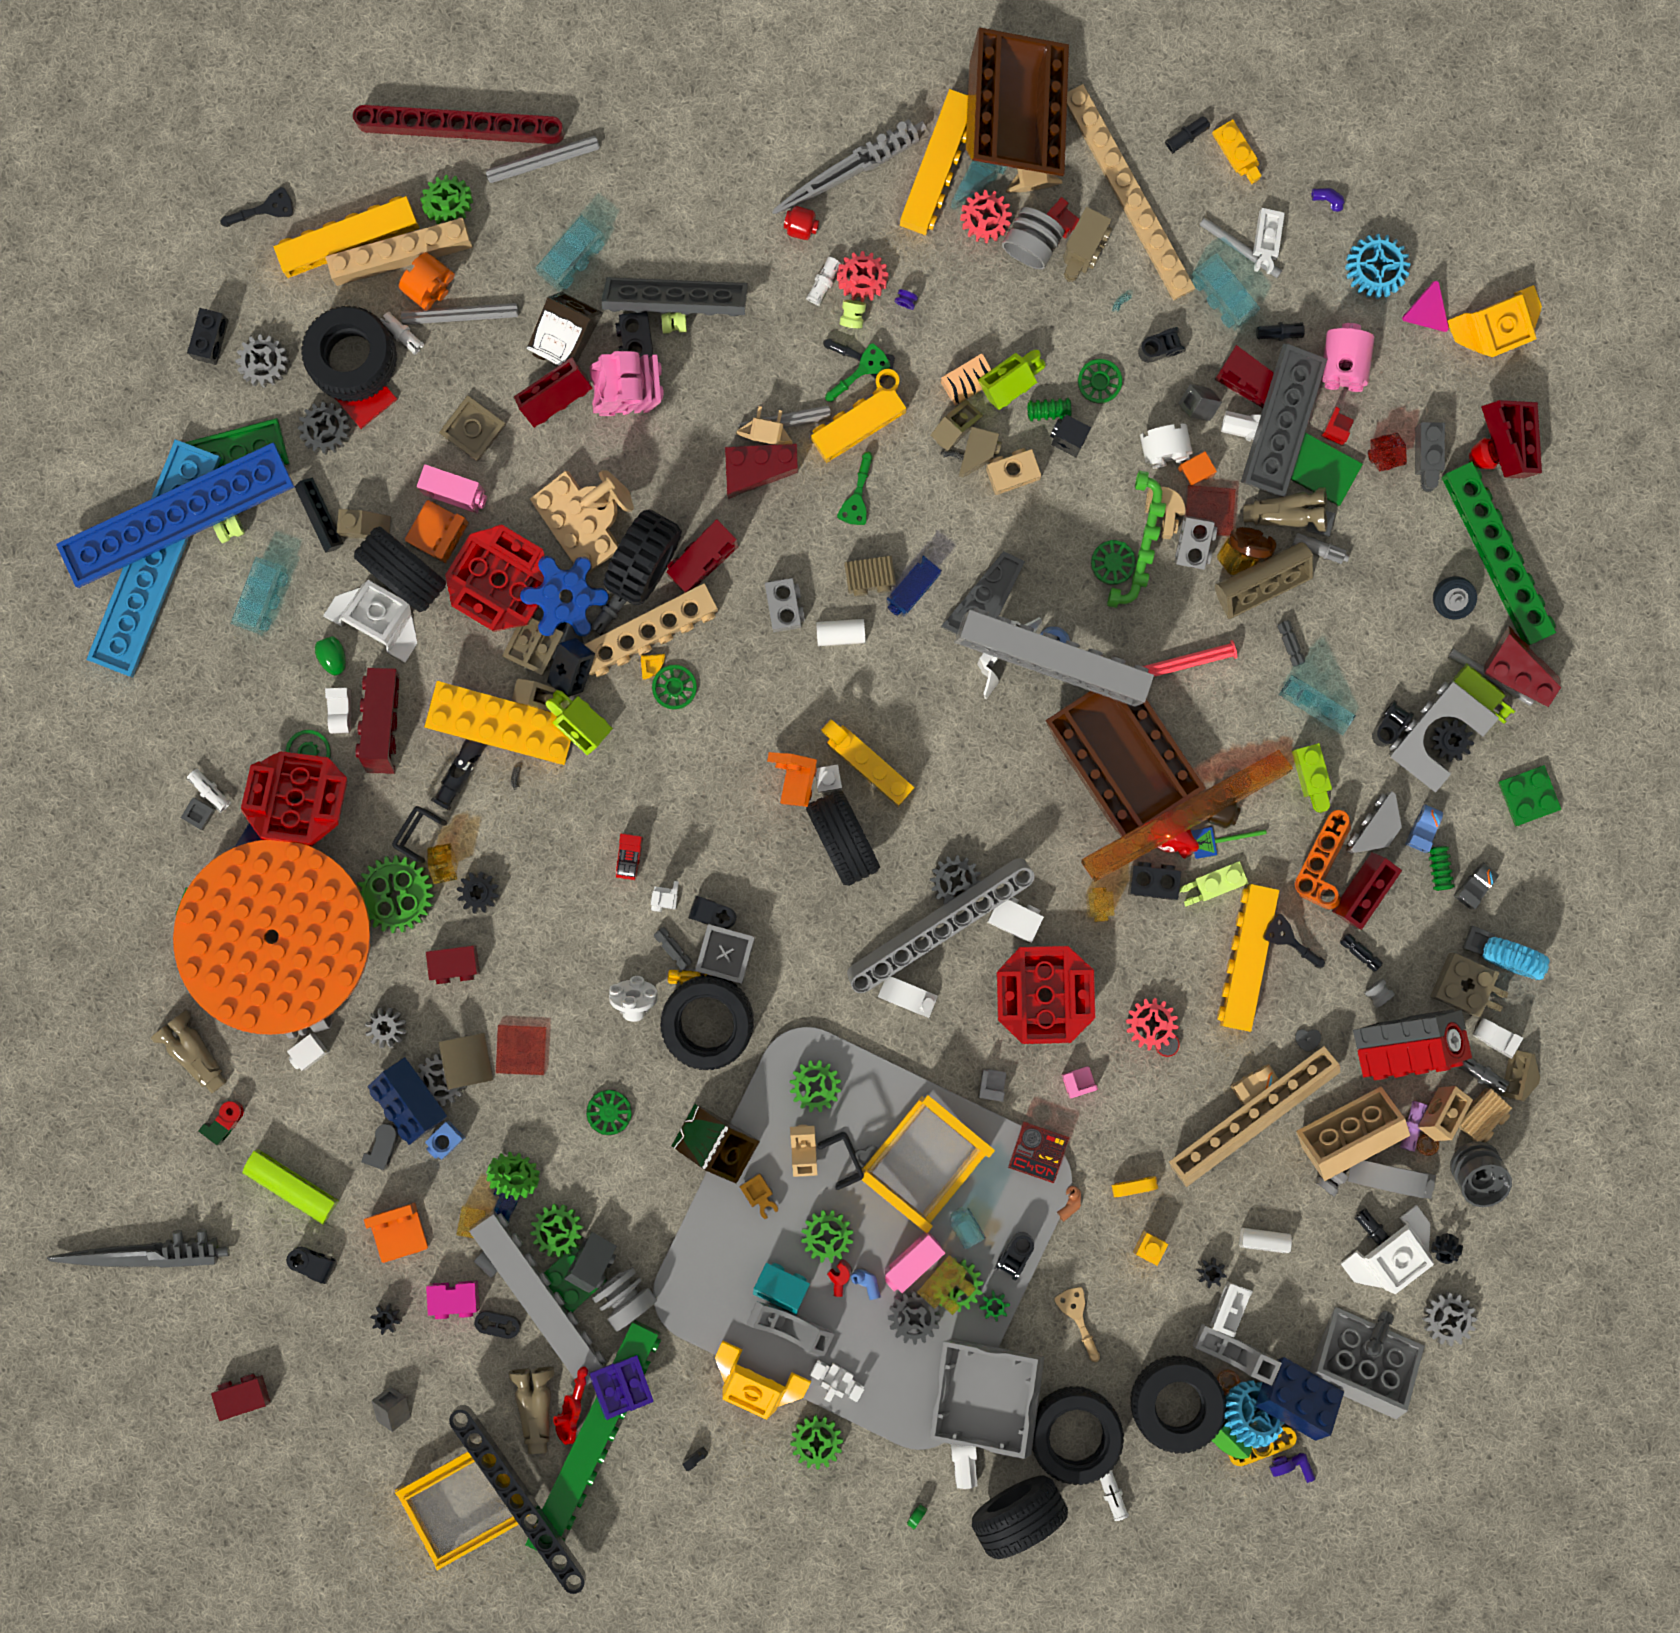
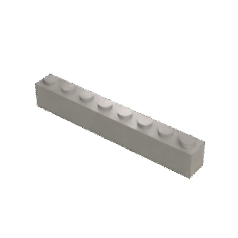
[469,1210,607,1386]

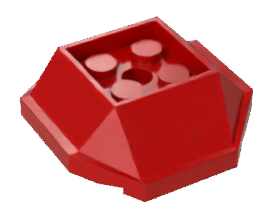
[445,524,545,632]
[241,751,348,847]
[996,946,1095,1044]

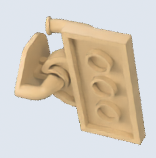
[530,470,634,575]

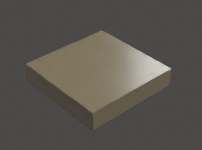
[439,395,506,462]

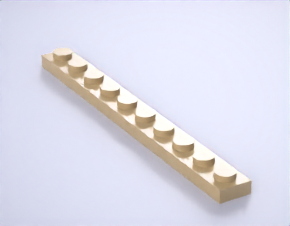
[1067,84,1195,301]

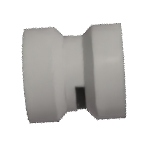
[1315,1172,1349,1197]

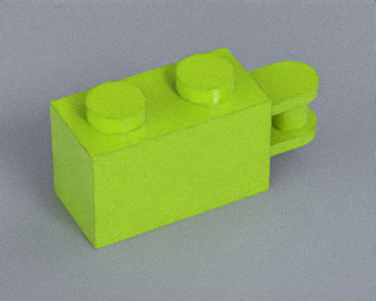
[978,350,1046,410]
[1452,663,1516,724]
[545,690,613,755]
[1292,743,1332,813]

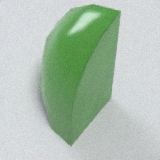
[1211,1418,1252,1459]

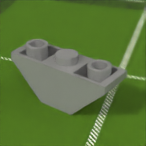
[1347,791,1402,854]

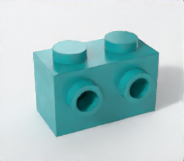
[753,1263,810,1315]

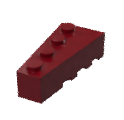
[355,668,400,774]

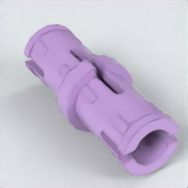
[1400,1101,1428,1152]

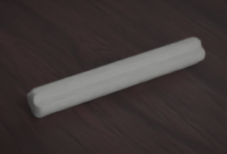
[738,406,831,429]

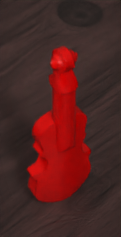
[553,1367,588,1445]

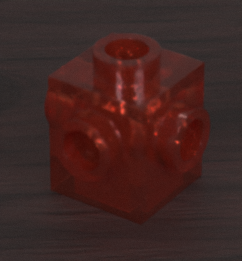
[1368,432,1407,472]

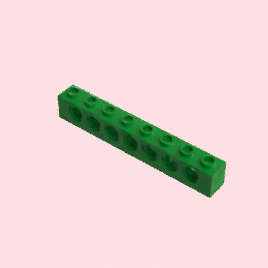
[1441,462,1556,646]

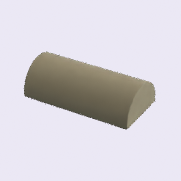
[1215,542,1313,619]

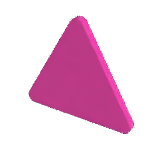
[1402,281,1449,332]

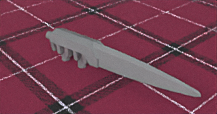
[772,119,927,214]

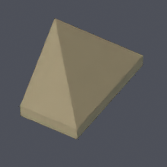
[1500,1050,1540,1101]

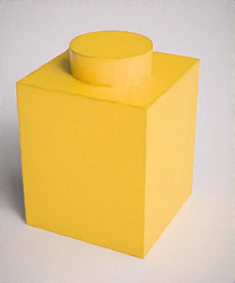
[1133,1231,1168,1266]

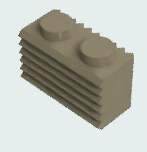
[844,556,896,597]

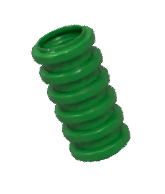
[1027,398,1072,421]
[1428,846,1455,891]

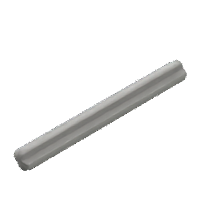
[486,136,599,183]
[401,303,519,325]

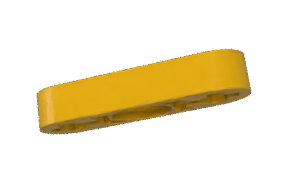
[1228,1425,1297,1466]

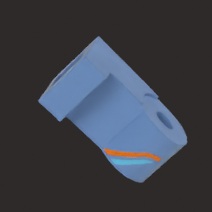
[1405,804,1443,853]

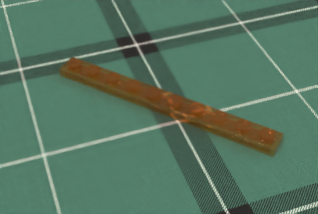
[1081,750,1293,882]

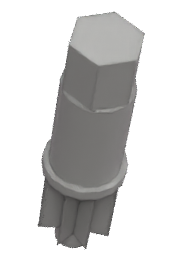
[1292,533,1350,564]

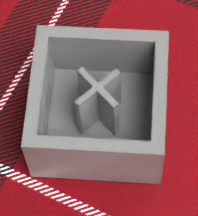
[695,924,756,984]

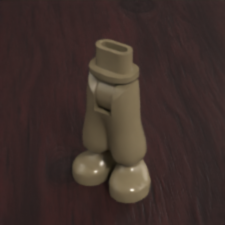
[1243,487,1327,532]
[151,1010,227,1094]
[509,1366,555,1454]

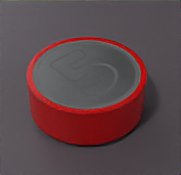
[1155,1032,1180,1057]

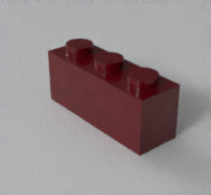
[514,357,593,428]
[1331,852,1402,930]

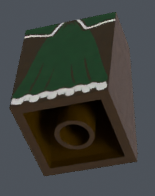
[671,1104,760,1184]

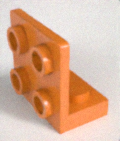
[405,500,469,564]
[767,752,817,807]
[363,1202,428,1263]

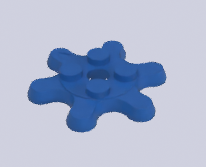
[520,556,609,637]

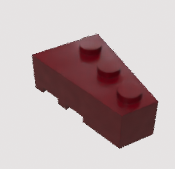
[1215,345,1274,408]
[725,444,798,499]

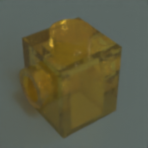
[427,843,458,884]
[1086,887,1114,922]

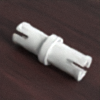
[806,257,841,306]
[380,312,424,355]
[186,768,231,813]
[1100,1470,1129,1521]

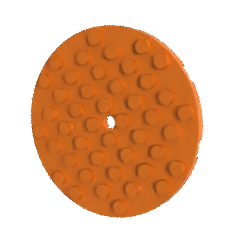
[173,840,371,1035]

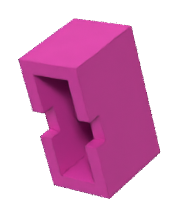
[426,1280,480,1319]

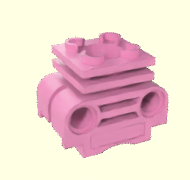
[589,351,664,416]

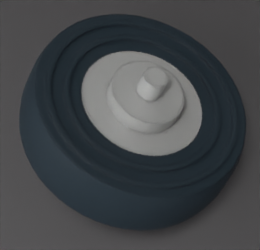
[1433,576,1477,620]

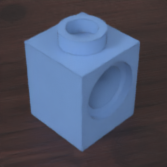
[425,1121,465,1160]

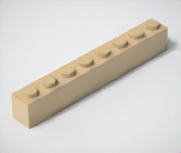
[1169,1046,1341,1187]

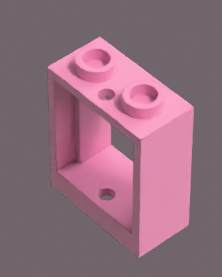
[417,464,487,514]
[884,1232,945,1293]

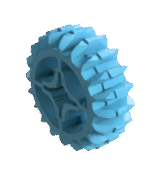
[1345,234,1410,299]
[1482,937,1550,980]
[1224,1380,1284,1448]

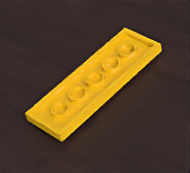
[424,681,571,765]

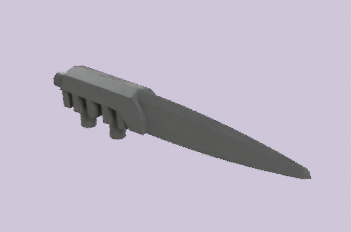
[47,1228,230,1268]

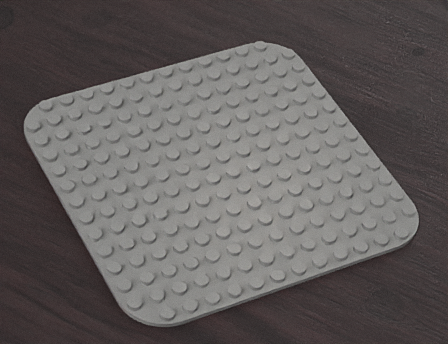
[653,1027,1072,1450]

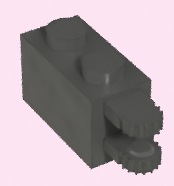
[1415,422,1445,493]

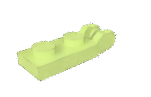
[1179,861,1249,906]

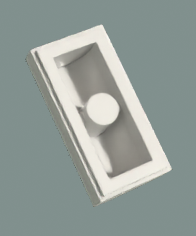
[816,619,865,646]
[1239,1228,1292,1253]

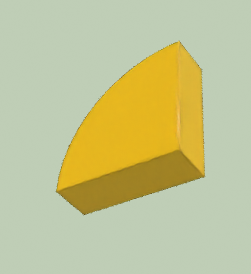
[641,654,665,680]

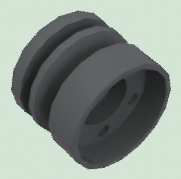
[1450,1141,1512,1208]

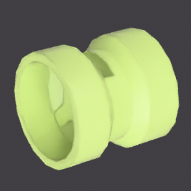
[839,299,866,328]
[661,312,687,334]
[213,515,245,543]

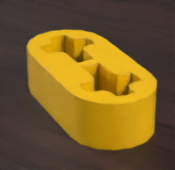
[1111,1176,1158,1197]

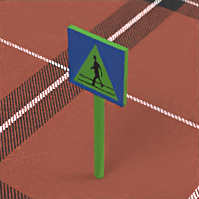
[1191,827,1267,859]

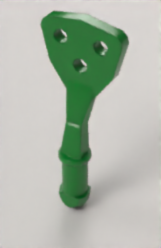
[825,343,890,402]
[837,451,873,525]

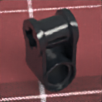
[1138,327,1186,363]
[1372,700,1414,747]
[688,895,737,929]
[994,1232,1034,1281]
[286,1246,336,1284]

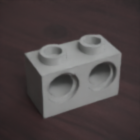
[1174,515,1217,570]
[765,578,805,633]

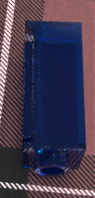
[886,555,942,617]

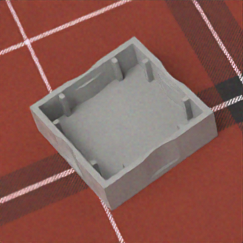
[930,1339,1045,1459]

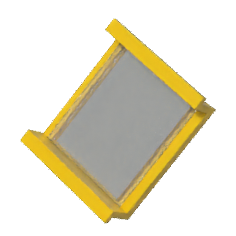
[862,1095,995,1233]
[395,1441,530,1570]

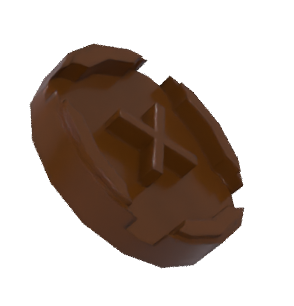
[1229,527,1276,558]

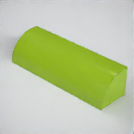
[242,1149,339,1225]

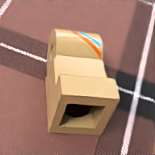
[1230,1064,1279,1105]

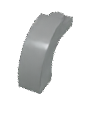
[1348,1160,1436,1199]
[747,1301,835,1356]
[1192,1324,1282,1386]

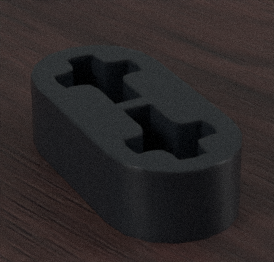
[474,1311,521,1339]

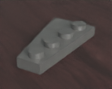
[941,551,1025,635]

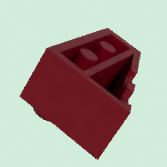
[1481,400,1542,479]
[666,519,739,593]
[1484,626,1561,707]

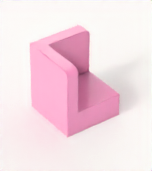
[1061,1066,1098,1098]

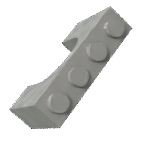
[1389,680,1499,793]

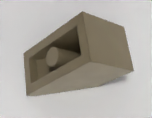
[930,400,983,451]
[959,427,1002,478]
[337,509,391,539]
[511,679,570,712]

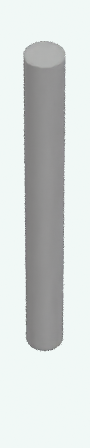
[1200,217,1282,278]
[1448,649,1535,706]

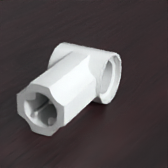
[1221,411,1261,442]
[951,1444,978,1489]

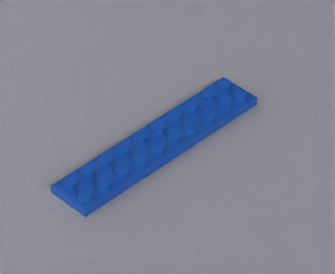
[56,443,295,588]

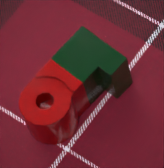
[198,1101,244,1146]

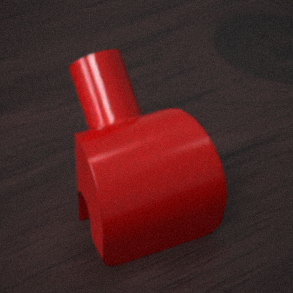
[827,1259,852,1297]

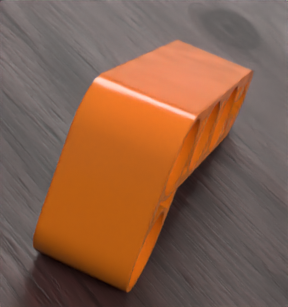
[1295,810,1352,910]

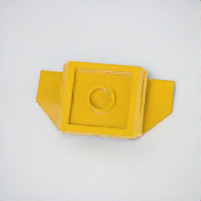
[1447,285,1542,357]
[715,1341,811,1420]

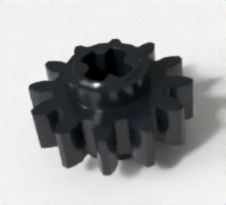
[1430,720,1474,762]
[457,871,500,914]

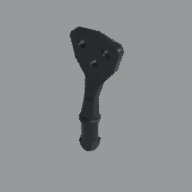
[220,187,293,227]
[823,338,895,383]
[1263,914,1325,968]

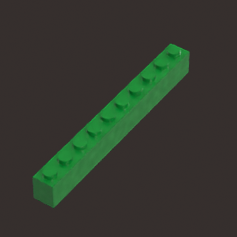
[525,1320,661,1551]

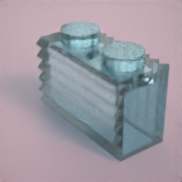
[949,1207,986,1249]

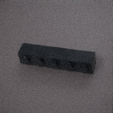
[295,477,344,553]

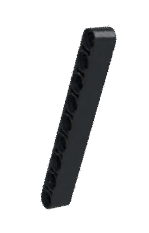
[449,1405,586,1594]

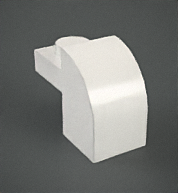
[878,976,938,1018]

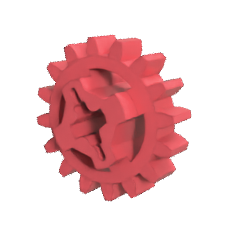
[960,190,1012,243]
[837,251,888,302]
[1126,998,1179,1051]

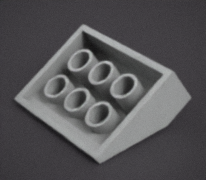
[1310,1307,1424,1419]

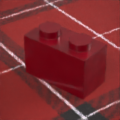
[426,945,480,985]
[211,1373,271,1421]

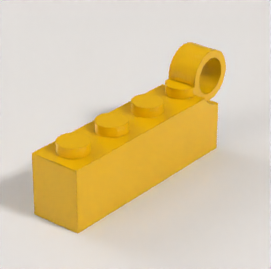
[811,369,906,463]
[821,719,915,807]

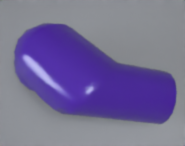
[1312,188,1345,212]

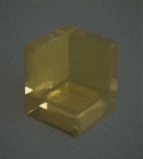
[1217,538,1259,575]
[456,1204,486,1238]

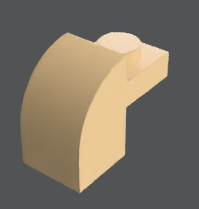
[1145,487,1185,539]
[790,1125,817,1177]

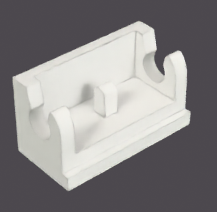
[1210,1281,1252,1337]

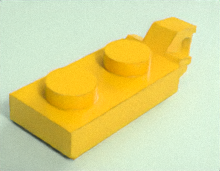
[1212,119,1262,184]

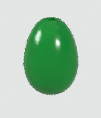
[315,636,346,676]

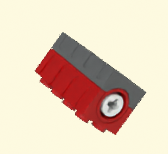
[1353,1009,1472,1080]

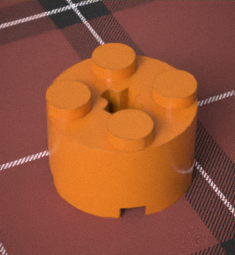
[399,252,455,311]

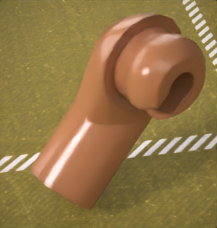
[1057,1186,1081,1222]

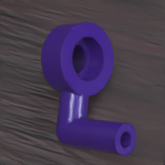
[1269,1453,1316,1483]

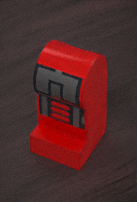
[616,833,643,881]

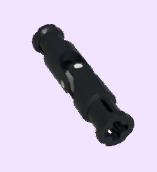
[431,739,487,811]

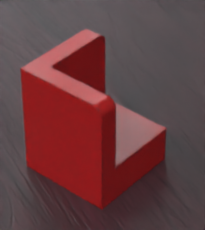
[1047,197,1079,239]
[1321,407,1354,446]

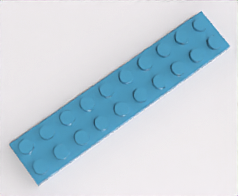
[86,439,221,678]

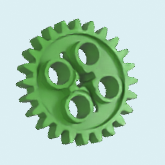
[357,855,435,933]

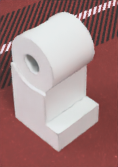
[325,688,352,734]
[1473,1018,1523,1059]

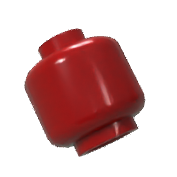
[783,206,820,240]

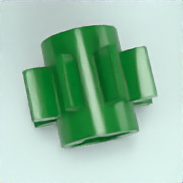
[979,1290,1010,1322]

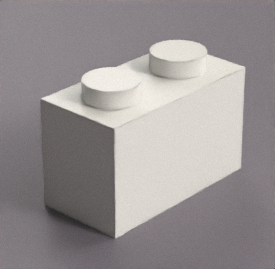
[987,897,1044,943]

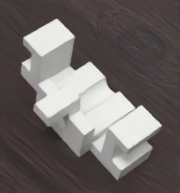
[651,881,679,912]
[811,1359,864,1402]

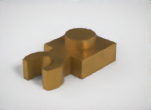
[739,1173,778,1219]

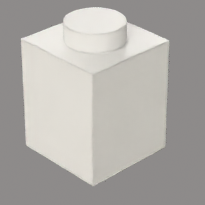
[815,764,842,794]
[287,1033,329,1071]

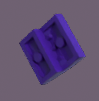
[589,1355,654,1420]

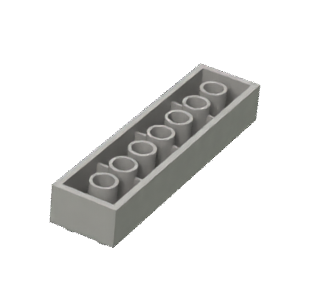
[954,608,1154,706]

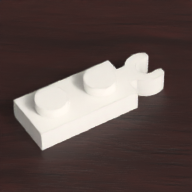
[1253,208,1284,274]

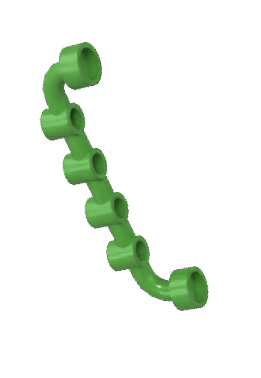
[1107,470,1166,608]

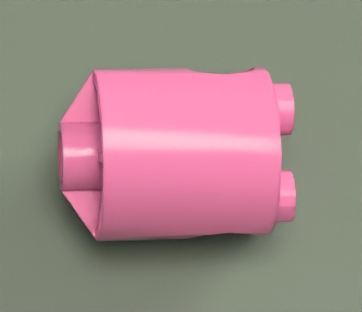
[1321,323,1375,392]

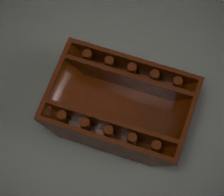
[966,27,1069,176]
[1045,691,1206,841]

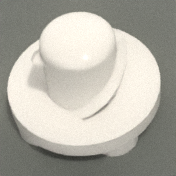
[609,976,658,1022]

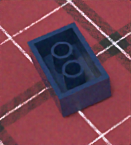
[367,1057,447,1145]
[1255,1357,1344,1441]

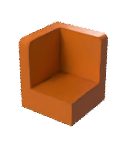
[1178,451,1217,485]

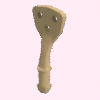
[1055,1287,1100,1362]

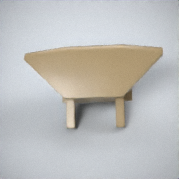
[1006,168,1062,193]
[736,406,793,445]

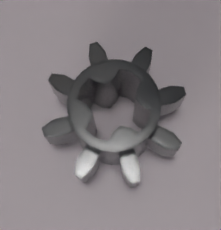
[1431,1233,1463,1264]
[1196,1257,1227,1288]
[370,1303,402,1335]

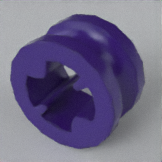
[894,289,918,310]

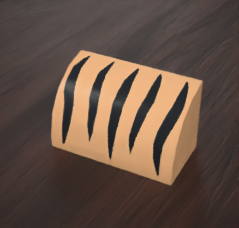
[941,354,991,406]

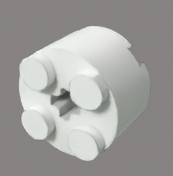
[1140,424,1193,469]

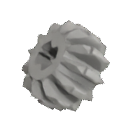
[365,1008,407,1048]

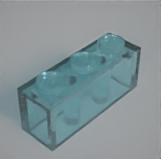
[535,215,605,292]
[1192,253,1261,331]
[230,557,288,636]

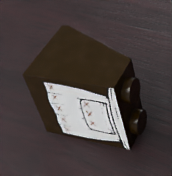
[527,291,603,367]

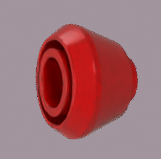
[1469,438,1499,469]

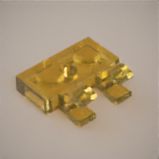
[917,1255,976,1315]

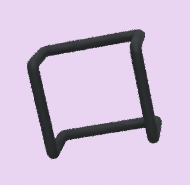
[392,806,448,863]
[817,1132,864,1190]

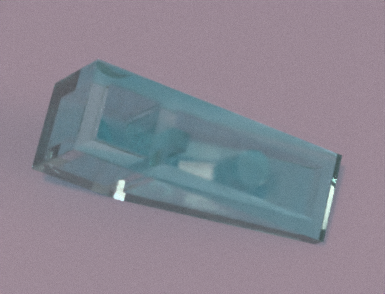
[950,160,1008,210]
[1278,675,1356,735]

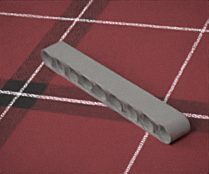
[847,858,1034,993]

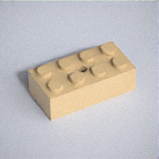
[1296,1086,1410,1181]

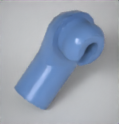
[851,1269,881,1300]

